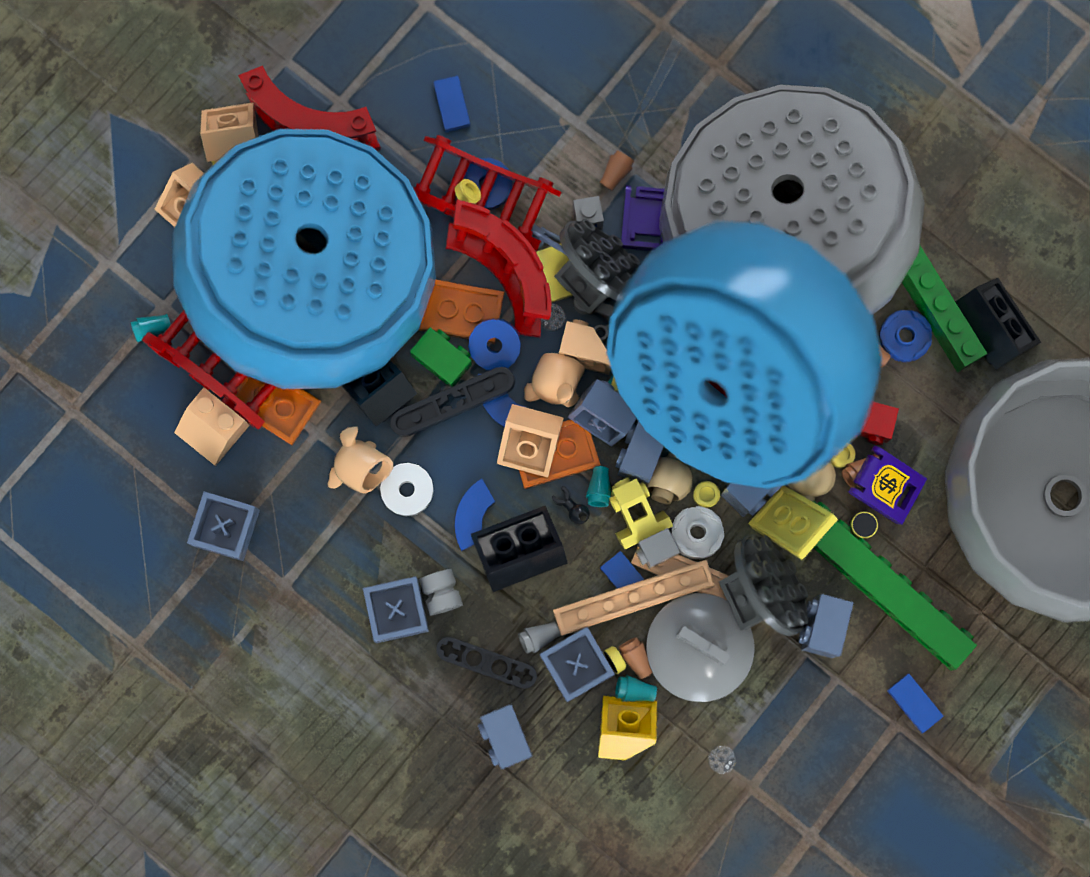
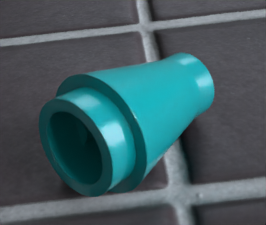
[130,314,171,342]
[586,466,612,507]
[615,675,657,702]

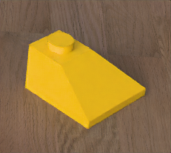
[598,696,657,760]

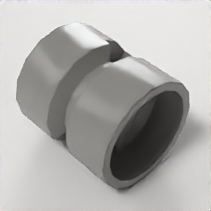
[419,569,463,616]

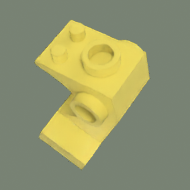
[609,477,673,549]

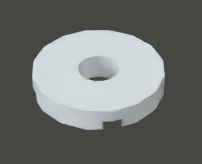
[380,463,434,517]
[671,506,724,559]

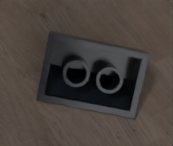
[955,277,1041,370]
[470,506,568,592]

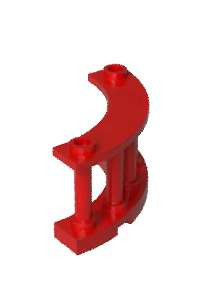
[238,66,381,151]
[413,135,562,251]
[446,200,551,338]
[142,310,276,430]

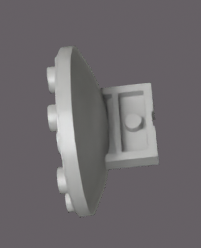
[646,593,754,702]

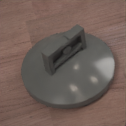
[554,219,641,315]
[719,534,808,636]

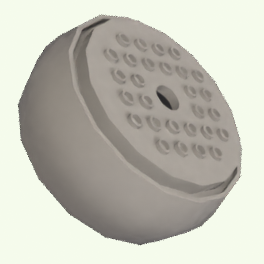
[659,85,925,315]
[944,358,1090,622]

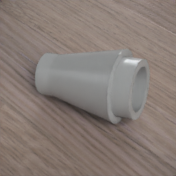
[518,622,561,654]

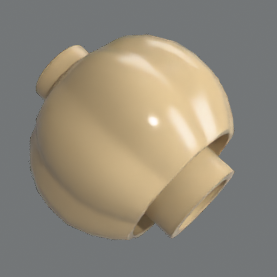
[645,453,693,504]
[787,462,836,501]

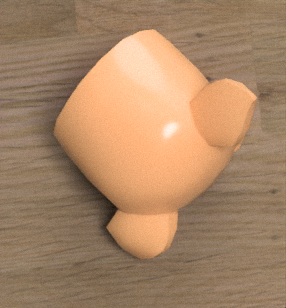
[524,353,585,407]
[327,427,393,494]

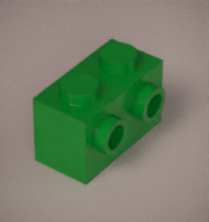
[410,327,472,388]

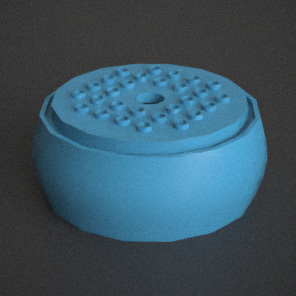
[172,129,436,389]
[607,221,882,489]

